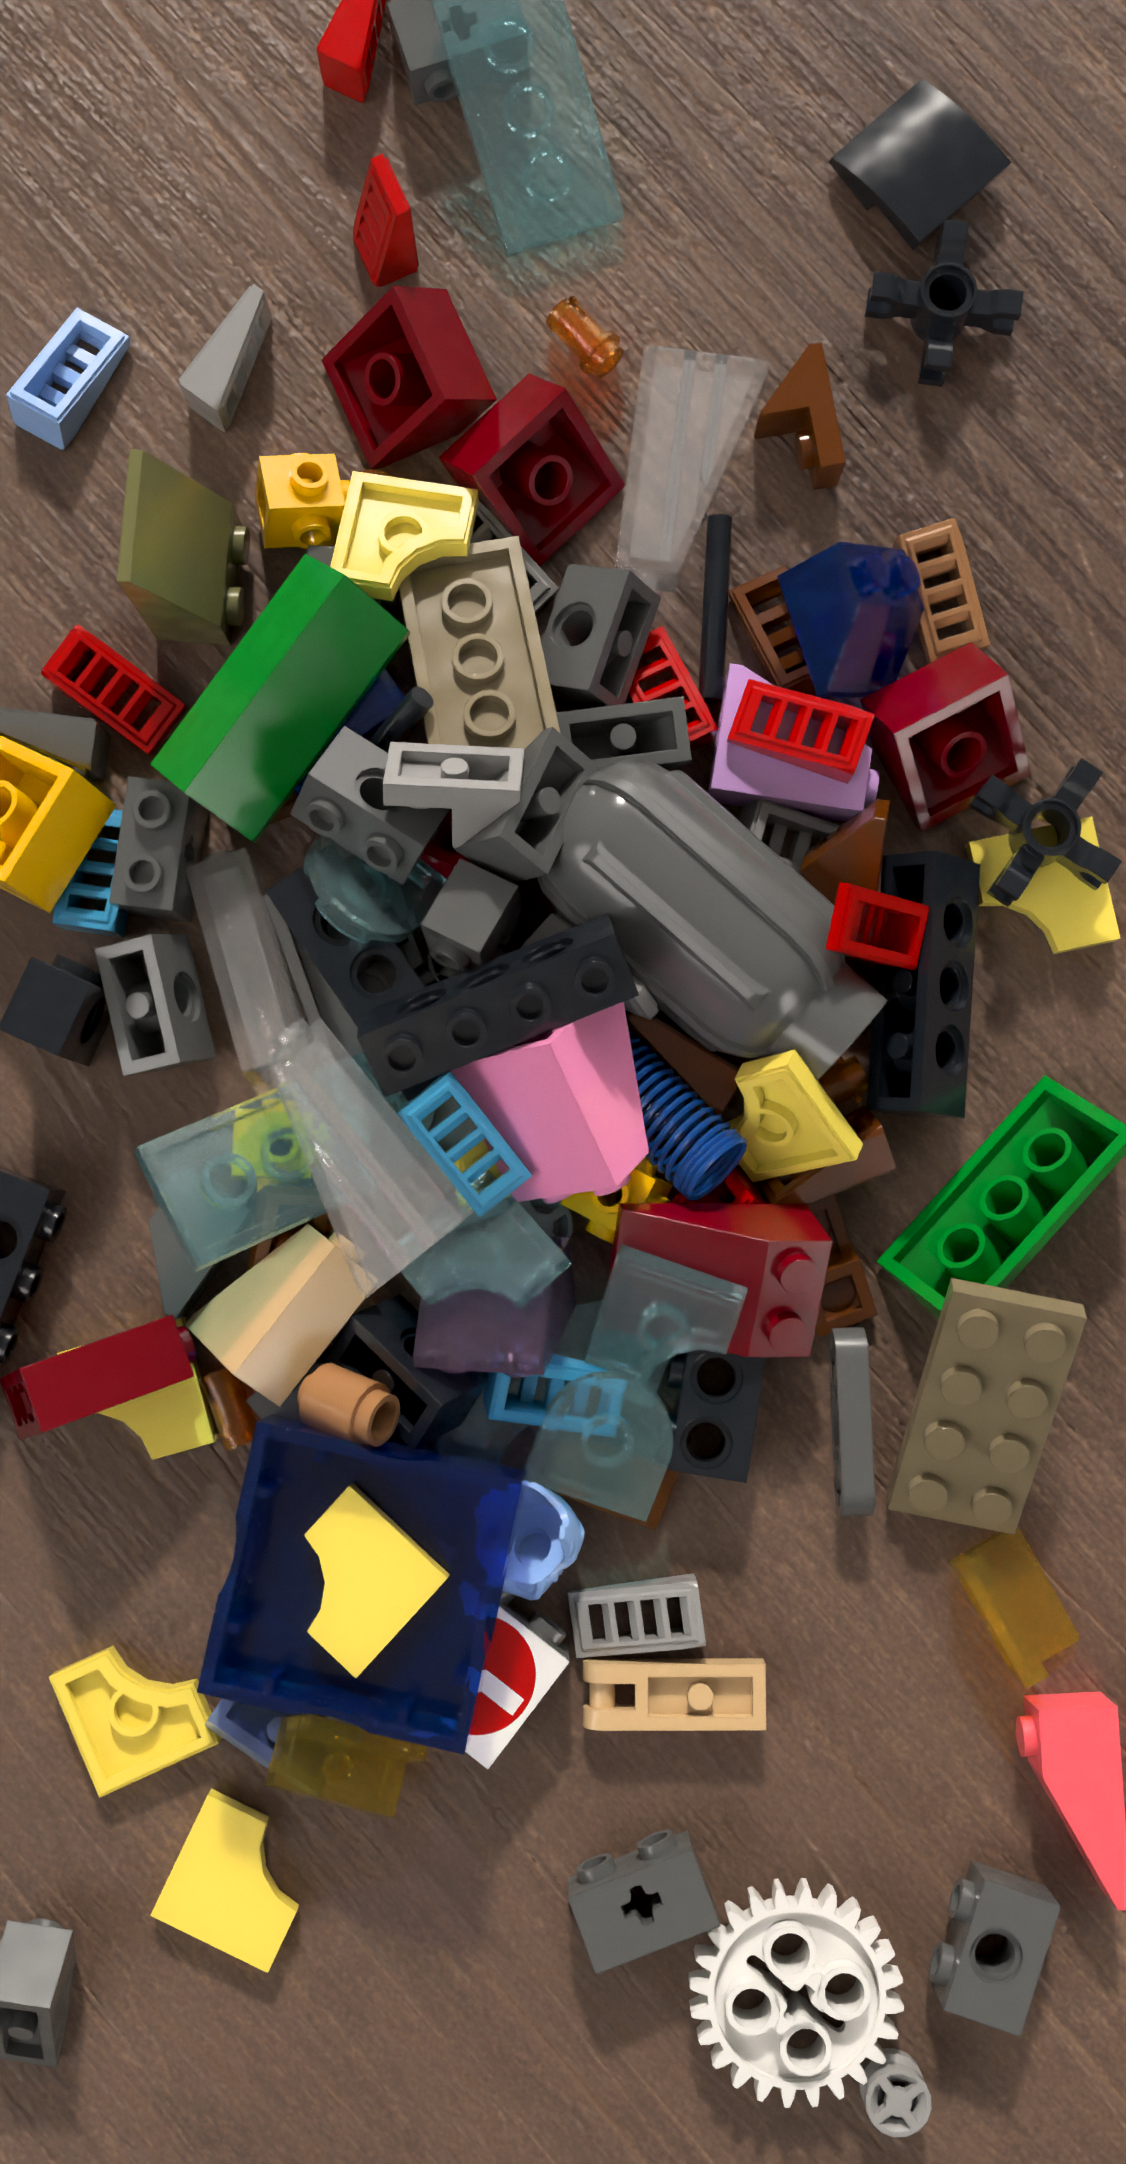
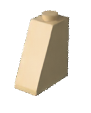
[185,1224,379,1407]

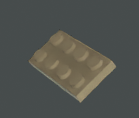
[398,536,560,749]
[887,1278,1087,1535]

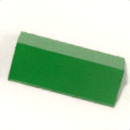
[151,554,410,843]
[876,1075,1126,1319]

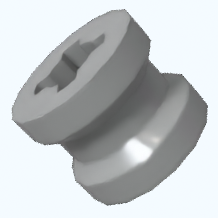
[858,2048,932,2137]

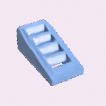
[6,308,130,450]

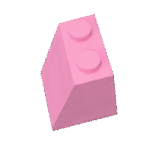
[451,1002,649,1204]

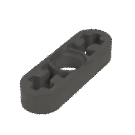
[828,1327,875,1517]

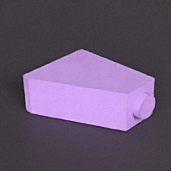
[708,663,880,823]

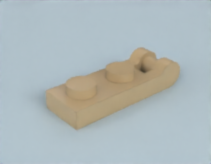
[583,1656,766,1731]

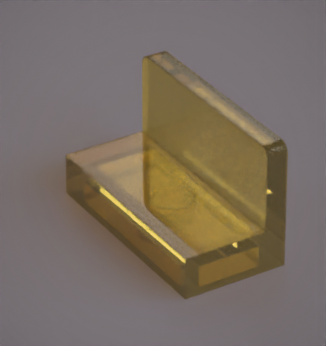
[949,1528,1079,1689]
[265,1714,428,1818]

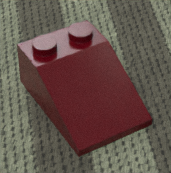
[602,1203,833,1357]

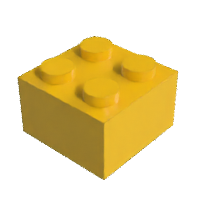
[0,736,116,914]

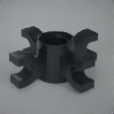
[864,219,1024,387]
[969,758,1122,907]

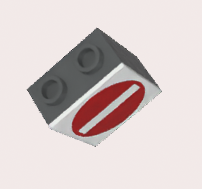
[420,1568,569,1769]

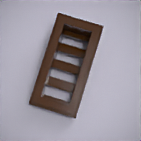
[728,565,839,697]
[627,1013,739,1115]
[757,1106,896,1205]

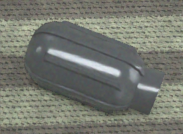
[537,759,887,1080]

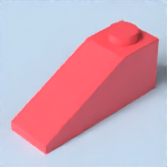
[1016,1691,1126,1911]

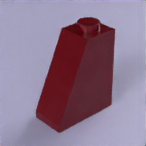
[0,1314,196,1440]

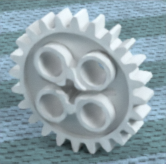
[688,1878,904,2108]

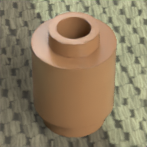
[297,1363,400,1448]

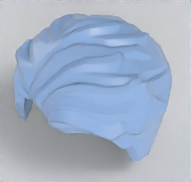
[475,1480,585,1600]

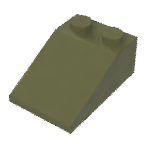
[117,449,250,646]

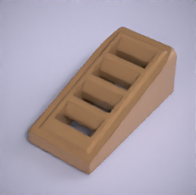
[890,518,990,664]

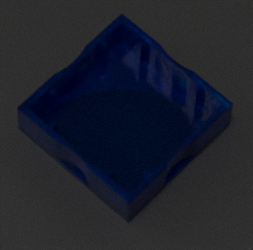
[197,1414,528,1755]

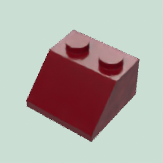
[321,285,497,469]
[438,373,626,567]
[860,642,1031,832]

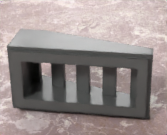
[0,707,111,781]

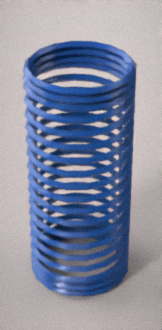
[629,1031,747,1201]

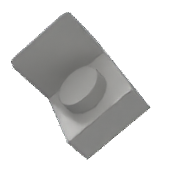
[383,742,525,848]

